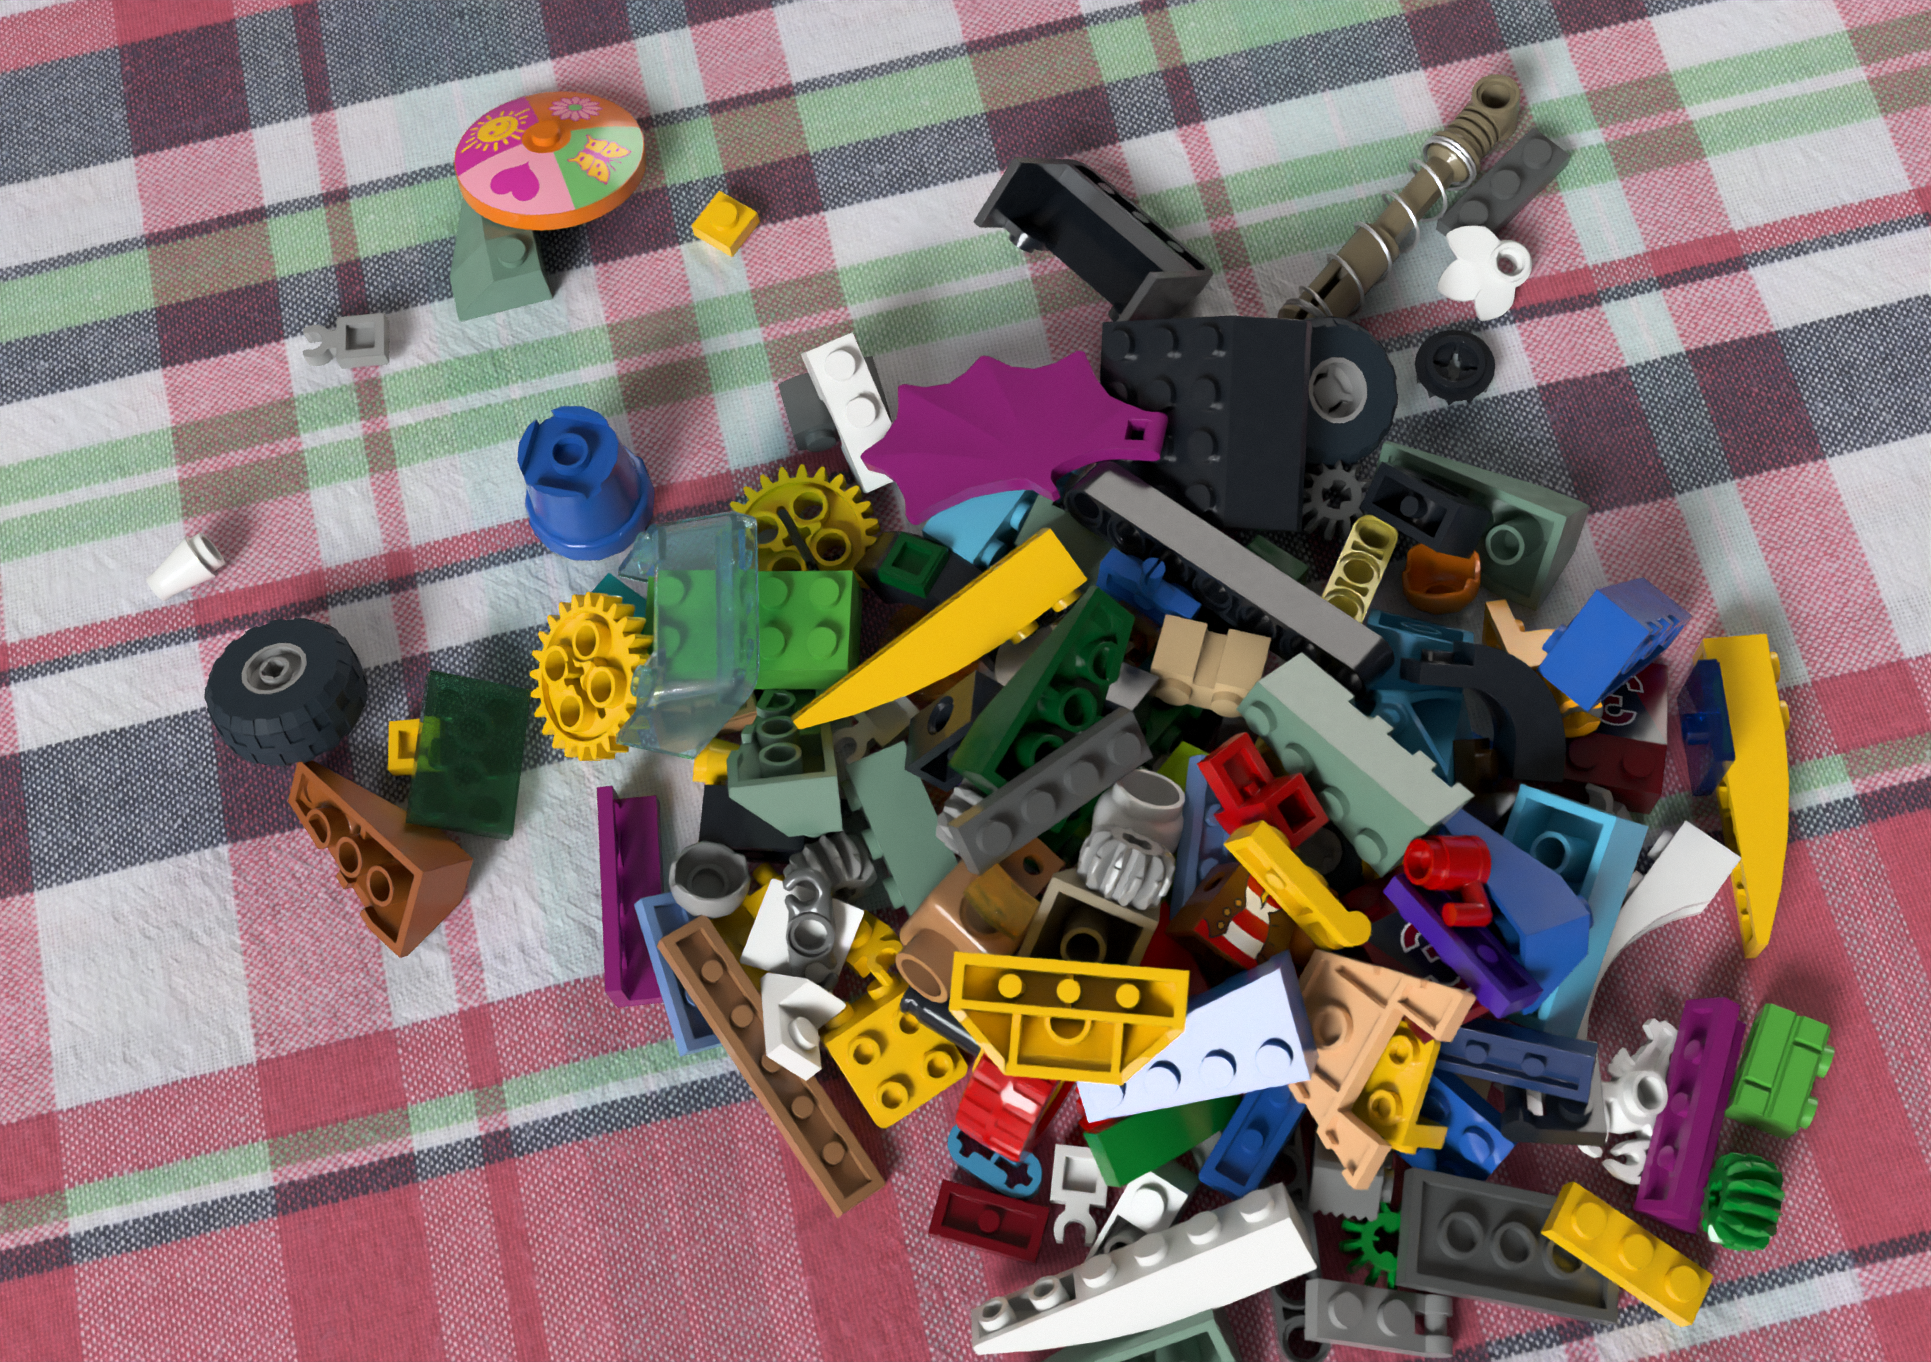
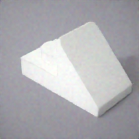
[760,973,846,1081]

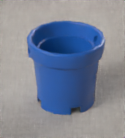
[517,406,655,561]

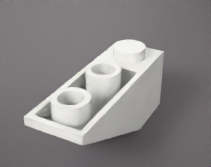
[1084,1160,1201,1263]

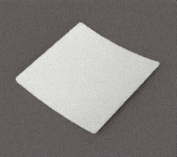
[740,879,864,994]

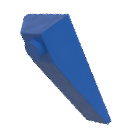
[1435,809,1594,1015]

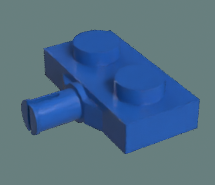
[1096,547,1201,629]

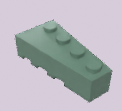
[1236,652,1474,878]
[840,740,958,918]

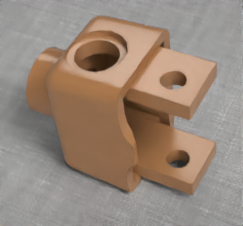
[895,837,1065,1003]

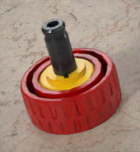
[899,985,1077,1162]

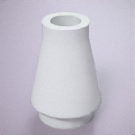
[146,532,225,601]

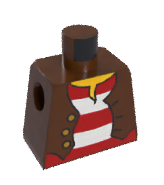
[1164,862,1296,979]

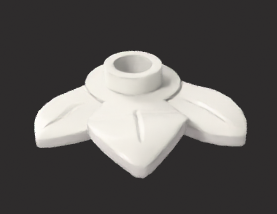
[1437,225,1532,321]

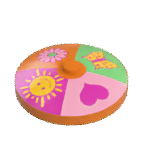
[454,91,647,230]

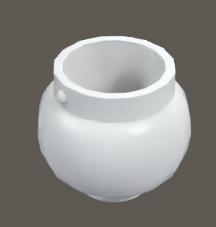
[1092,769,1185,855]

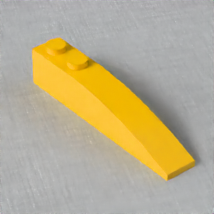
[790,528,1088,730]
[1692,633,1790,959]

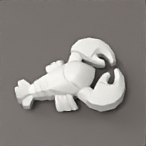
[1577,1018,1678,1185]

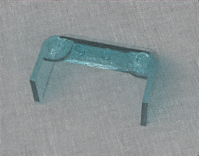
[616,511,760,760]

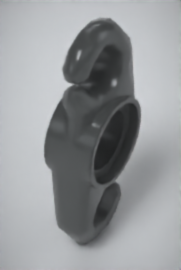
[782,867,839,992]

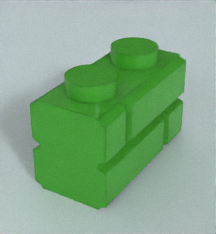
[1724,1003,1835,1139]

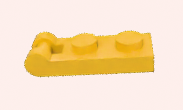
[1223,820,1371,951]

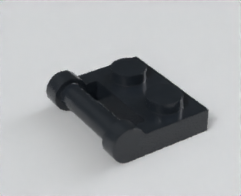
[1500,1040,1607,1147]

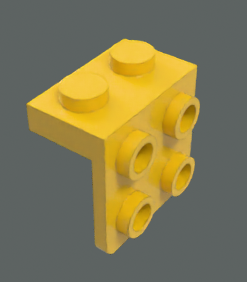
[818,972,968,1128]
[1351,1020,1448,1154]

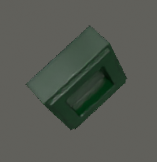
[877,531,950,599]

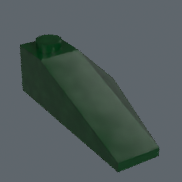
[948,585,1135,833]

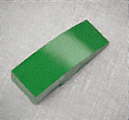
[1083,1094,1242,1187]

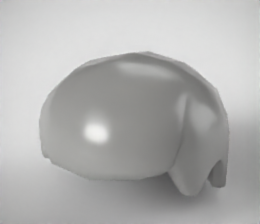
[669,841,751,920]

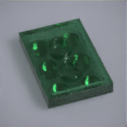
[405,670,531,841]

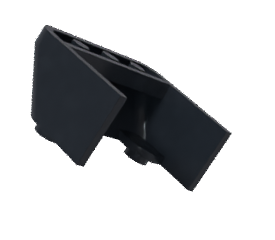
[973,157,1213,322]

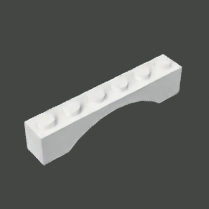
[1493,820,1741,1115]

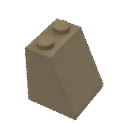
[1016,867,1161,967]

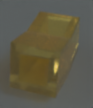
[962,863,1041,941]

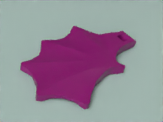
[860,350,1168,525]

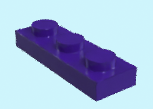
[1383,873,1544,1019]

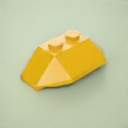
[949,951,1189,1085]

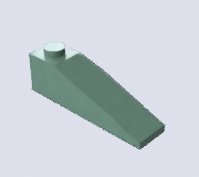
[450,197,553,322]

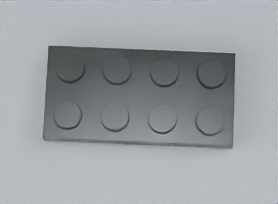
[1396,1167,1622,1325]

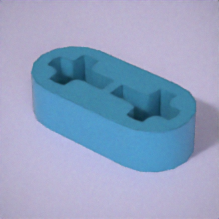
[948,1125,1043,1202]

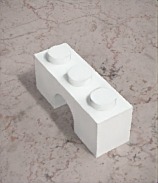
[801,332,893,493]

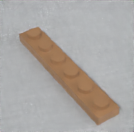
[657,915,886,1218]

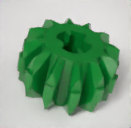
[1700,1152,1786,1252]
[1338,1200,1402,1290]

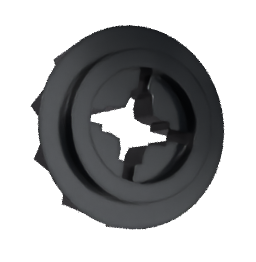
[1414,330,1495,405]

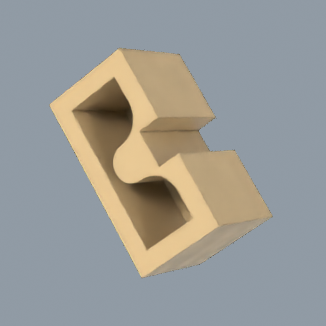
[1150,614,1271,718]

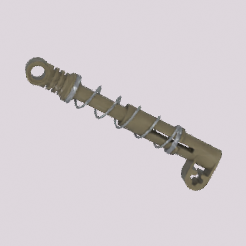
[1277,74,1520,320]

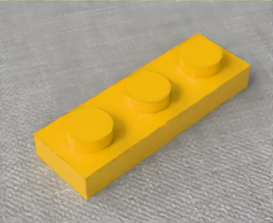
[1541,1181,1714,1327]

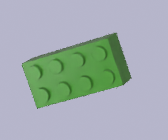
[644,570,863,690]

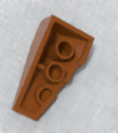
[288,760,473,958]

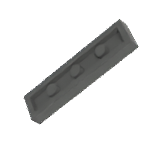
[946,707,1152,876]

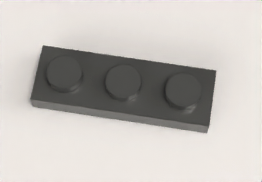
[1436,128,1570,237]

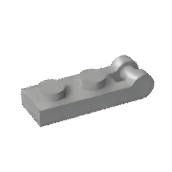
[1305,1278,1453,1358]

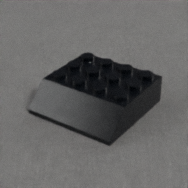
[1096,315,1312,532]

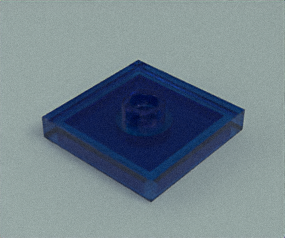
[1677,659,1736,797]

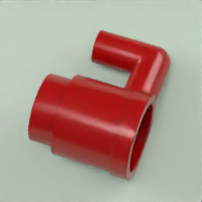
[1403,835,1493,927]

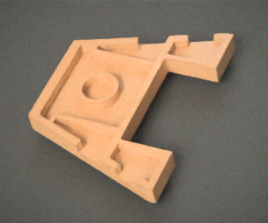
[1287,949,1476,1190]

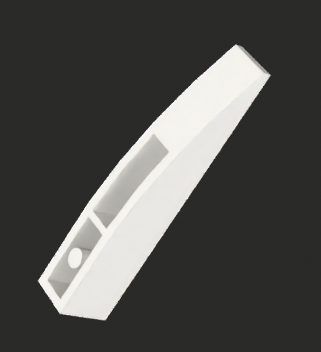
[971,1182,1317,1355]

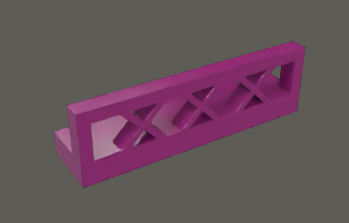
[597,786,664,1008]
[1633,997,1746,1235]

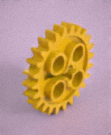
[718,464,881,589]
[529,592,660,761]

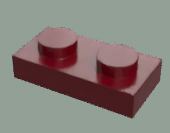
[928,1179,1050,1266]

